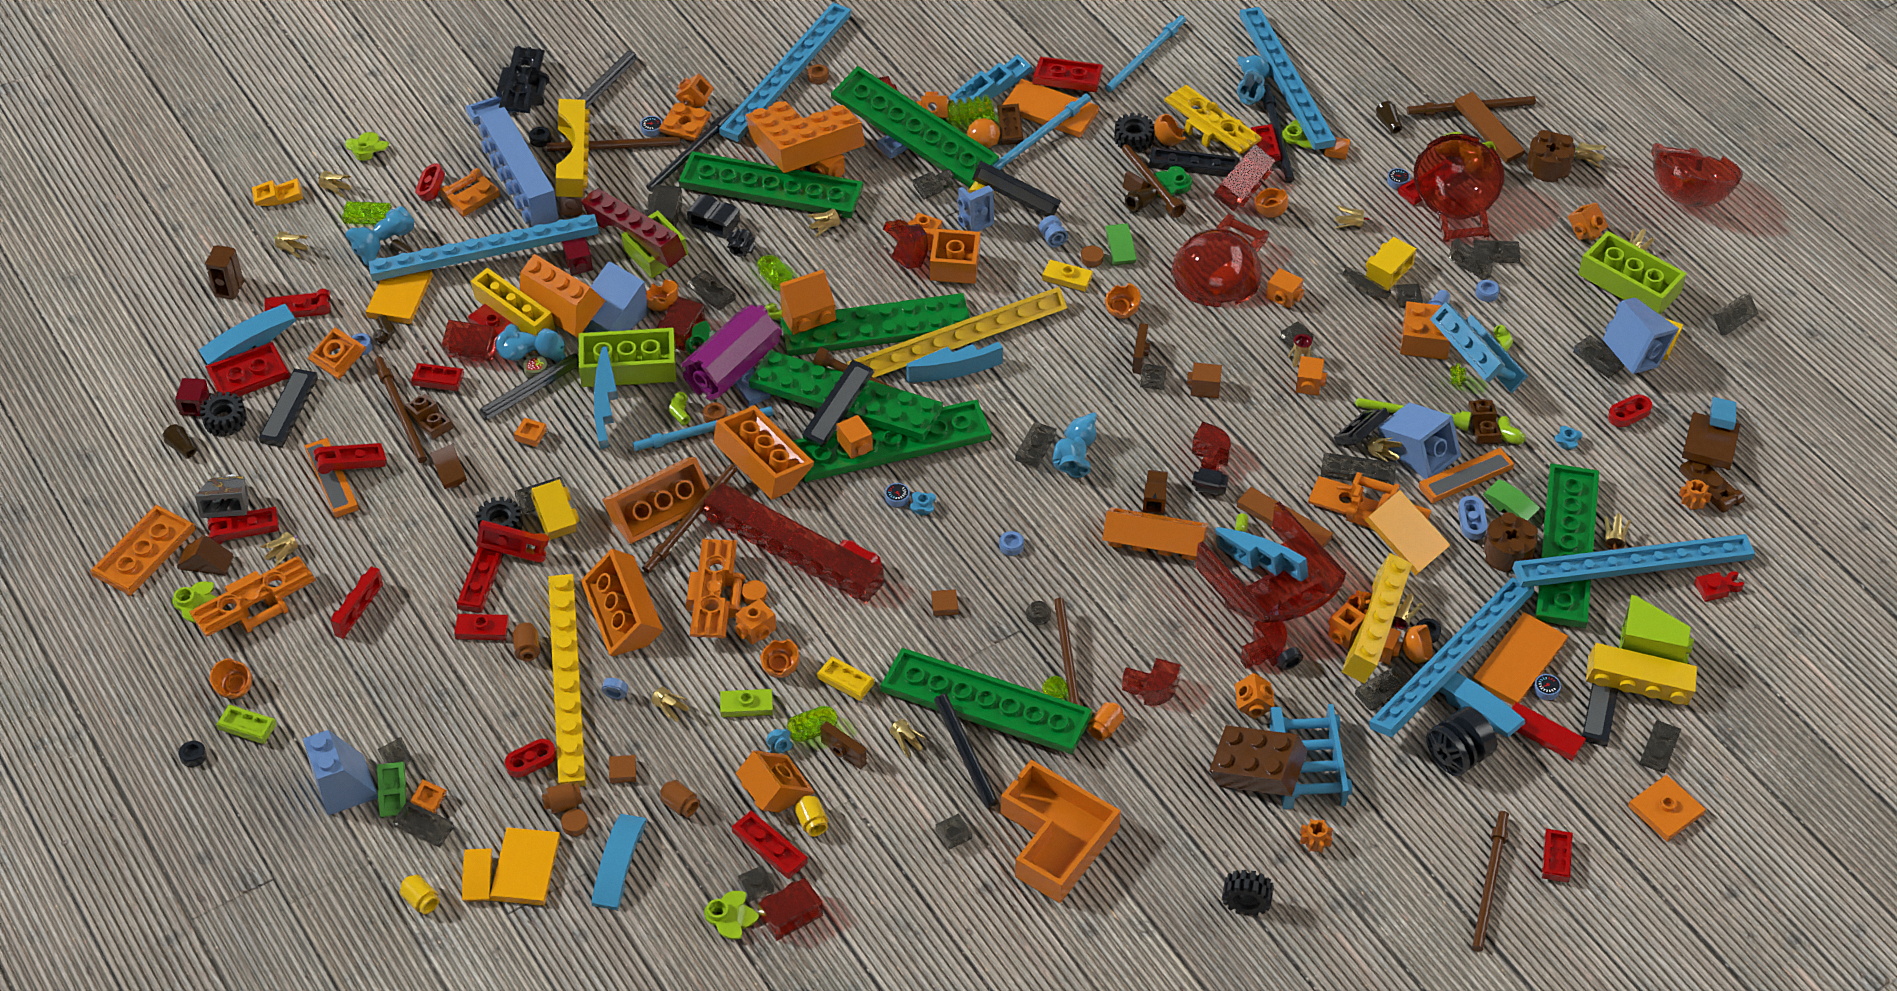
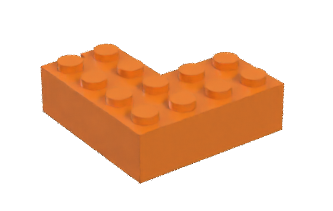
[746,101,865,173]
[1001,760,1121,903]

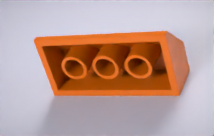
[520,254,605,338]
[713,405,814,500]
[602,457,716,544]
[1102,507,1209,560]
[581,548,664,656]

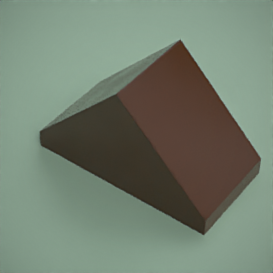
[177,535,234,576]

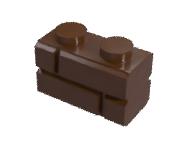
[205,245,244,300]

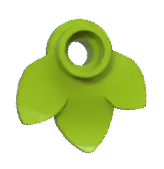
[1282,120,1313,149]
[345,132,389,161]
[172,581,216,623]
[704,891,759,940]

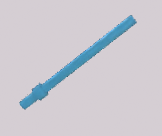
[1105,15,1186,92]
[993,94,1091,170]
[633,406,773,451]

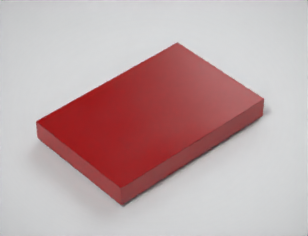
[1032,56,1103,92]
[205,342,290,397]

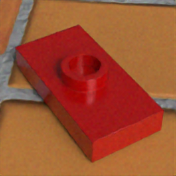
[1251,124,1281,164]
[468,304,515,340]
[411,363,464,391]
[454,614,509,640]
[1542,828,1573,883]

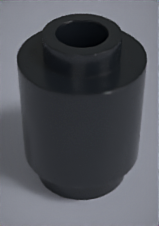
[1192,467,1229,496]

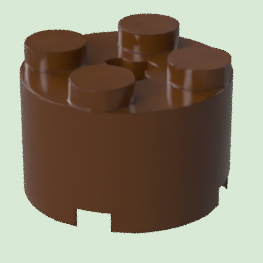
[1526,130,1575,182]
[1483,512,1538,572]

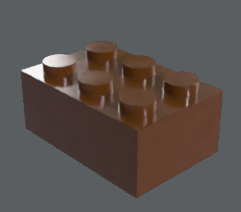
[1209,725,1308,797]

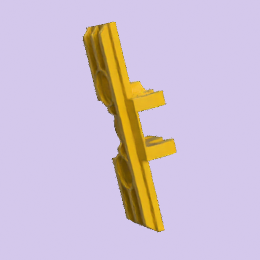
[1164,85,1262,154]

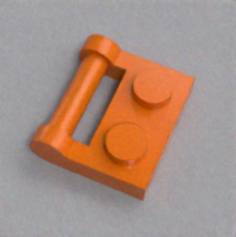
[439,168,500,217]

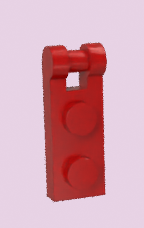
[264,289,331,318]
[313,443,387,474]
[207,506,280,545]
[476,520,549,562]

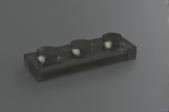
[1320,452,1397,485]

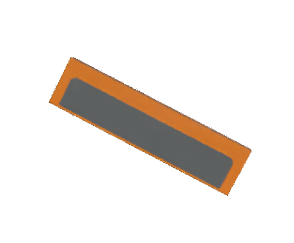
[304,437,359,518]
[1418,448,1514,504]

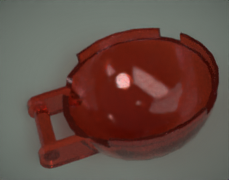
[1414,134,1505,243]
[1651,143,1743,207]
[1171,214,1269,307]

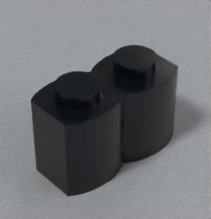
[687,195,740,238]

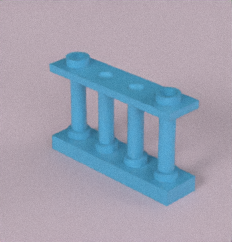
[1430,302,1528,393]
[1269,704,1352,809]

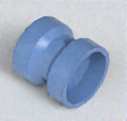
[1039,215,1068,247]

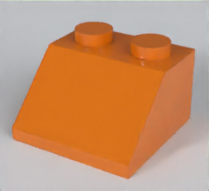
[780,269,836,335]
[736,750,814,813]

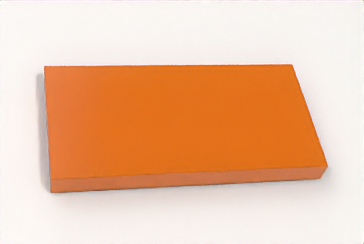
[1002,79,1100,138]
[90,504,196,596]
[1472,612,1568,705]

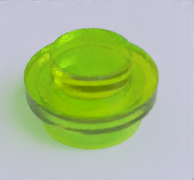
[1450,363,1467,387]
[1042,676,1068,699]

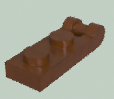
[1679,460,1745,513]

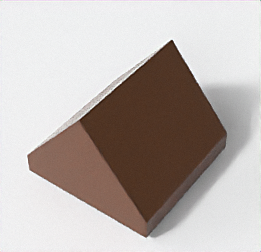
[1123,171,1151,192]

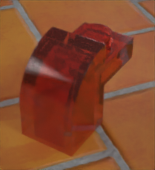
[883,219,929,269]
[1192,422,1231,471]
[1240,613,1287,669]
[1122,658,1181,706]

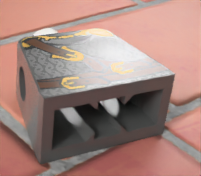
[195,474,249,518]

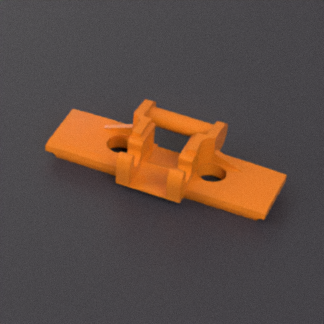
[1308,472,1432,528]
[685,539,745,638]
[189,556,316,637]

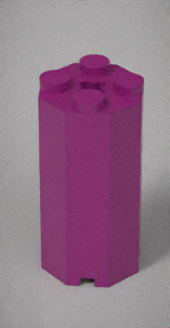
[681,304,782,401]

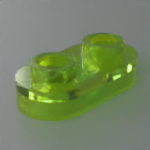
[757,255,792,291]
[787,706,838,742]

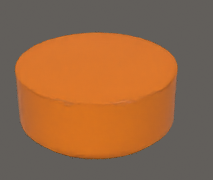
[742,580,767,605]

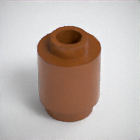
[513,622,540,662]
[660,780,700,818]
[542,782,583,814]

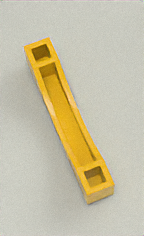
[555,99,590,197]
[1342,553,1412,684]

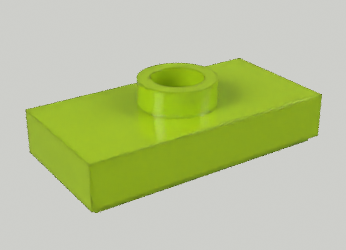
[720,689,773,717]
[216,704,277,744]

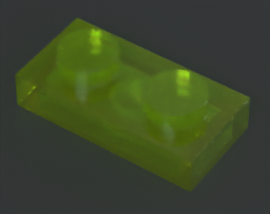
[342,201,392,225]

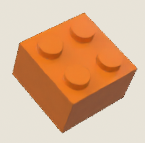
[930,228,981,284]
[1400,301,1451,360]

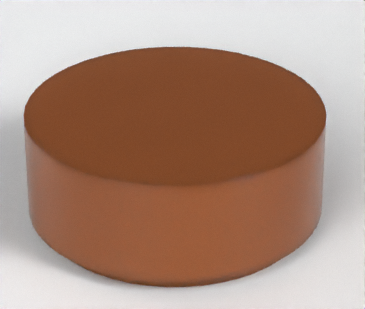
[807,64,829,84]
[1081,245,1104,267]
[703,402,727,423]
[561,809,589,836]

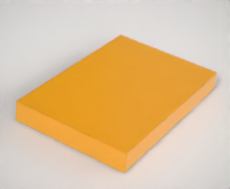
[366,270,433,324]
[1365,490,1450,576]
[490,827,560,906]

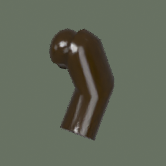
[390,239,413,254]
[373,315,394,345]

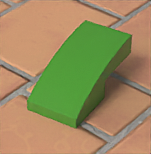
[1105,223,1136,266]
[1483,479,1540,521]
[377,762,407,817]

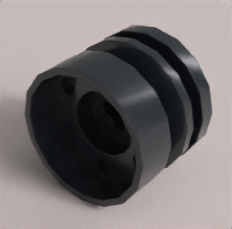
[1426,706,1498,776]

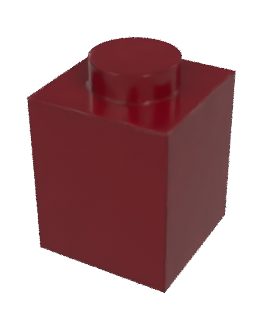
[562,237,593,276]
[175,378,210,416]

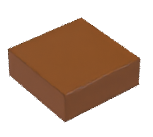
[931,589,959,616]
[609,755,636,783]

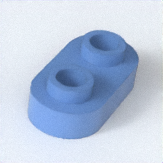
[1458,496,1487,540]

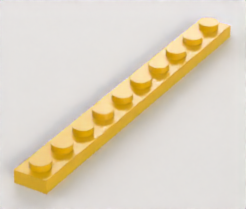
[847,286,1067,378]
[548,574,586,787]

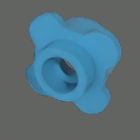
[1554,426,1583,450]
[910,492,936,515]
[766,729,793,754]

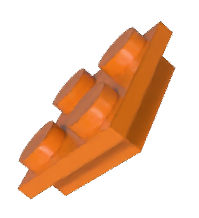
[659,103,711,142]
[307,327,366,380]

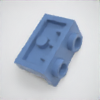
[957,185,994,232]

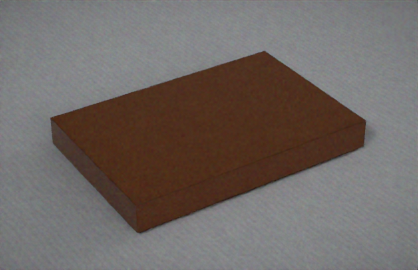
[1682,412,1741,470]

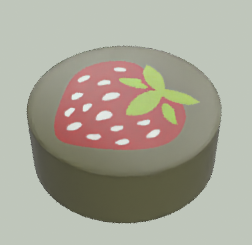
[523,356,548,378]

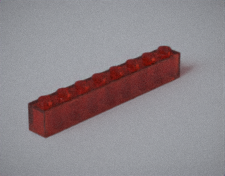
[704,482,884,603]

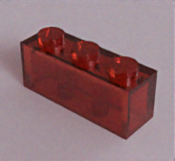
[1213,144,1275,212]

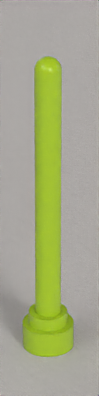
[1355,398,1471,431]

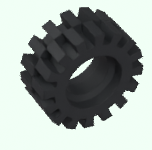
[1114,113,1154,153]
[200,392,247,437]
[476,497,523,530]
[1222,870,1274,916]

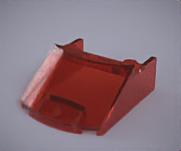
[1195,501,1347,623]

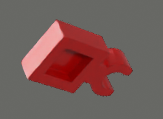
[1694,571,1744,602]

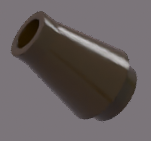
[1376,101,1403,134]
[1125,186,1158,212]
[162,424,197,459]

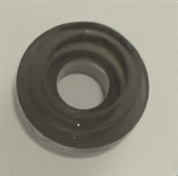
[1026,601,1051,625]

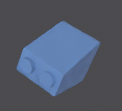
[584,261,648,333]
[1602,298,1679,374]
[1377,402,1461,479]
[303,730,378,815]

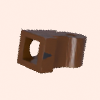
[1143,470,1168,515]

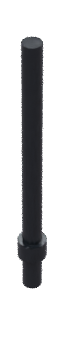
[1262,85,1295,183]
[646,108,735,192]

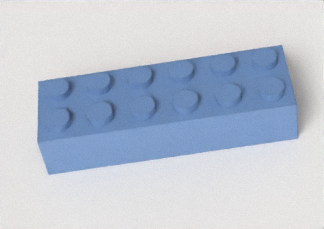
[478,107,558,227]

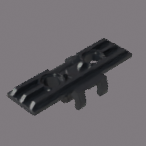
[496,46,550,114]

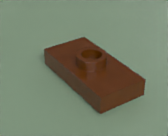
[997,103,1023,145]
[1132,323,1150,374]
[820,721,867,770]

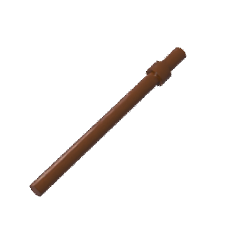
[1407,96,1536,116]
[547,137,680,153]
[374,356,427,463]
[642,464,738,574]
[1054,597,1083,706]
[1472,811,1509,952]

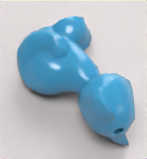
[1237,55,1272,105]
[345,206,414,266]
[495,324,566,362]
[1053,412,1097,478]

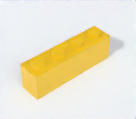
[470,268,556,336]
[1586,643,1697,705]

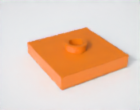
[1628,774,1706,842]

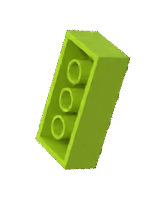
[1578,231,1687,315]
[579,328,677,387]

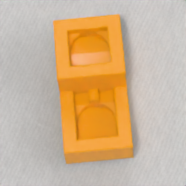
[252,178,303,206]
[462,848,492,902]

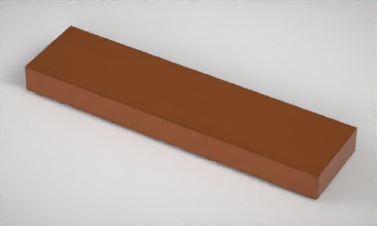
[1454,91,1525,163]
[1237,487,1333,553]

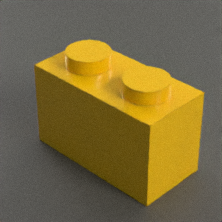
[1366,236,1417,290]
[531,479,579,540]

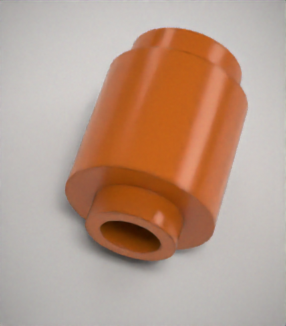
[1088,702,1125,741]

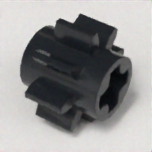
[727,229,756,257]

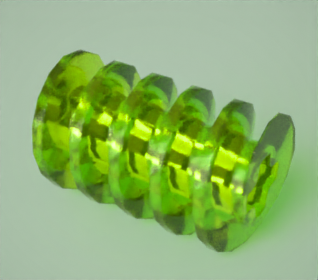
[948,95,995,127]

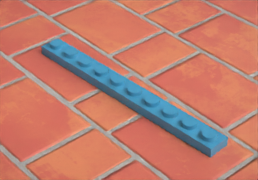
[719,2,851,142]
[1239,7,1336,150]
[369,214,599,282]
[1512,534,1755,588]
[1369,577,1534,737]

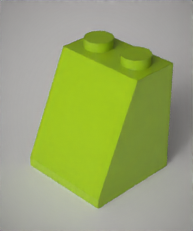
[1619,595,1694,664]

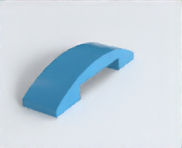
[591,814,647,911]

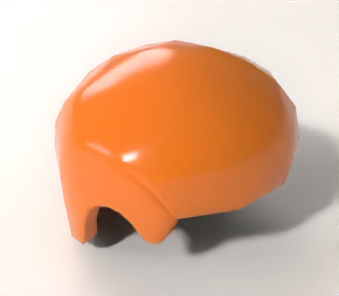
[1154,114,1186,146]
[967,118,1000,149]
[1254,188,1289,218]
[646,279,679,312]
[1105,283,1141,319]
[1402,625,1433,664]
[760,638,800,678]
[209,658,253,699]

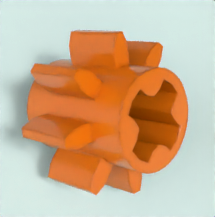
[1679,480,1712,510]
[1347,590,1372,615]
[1300,819,1333,853]

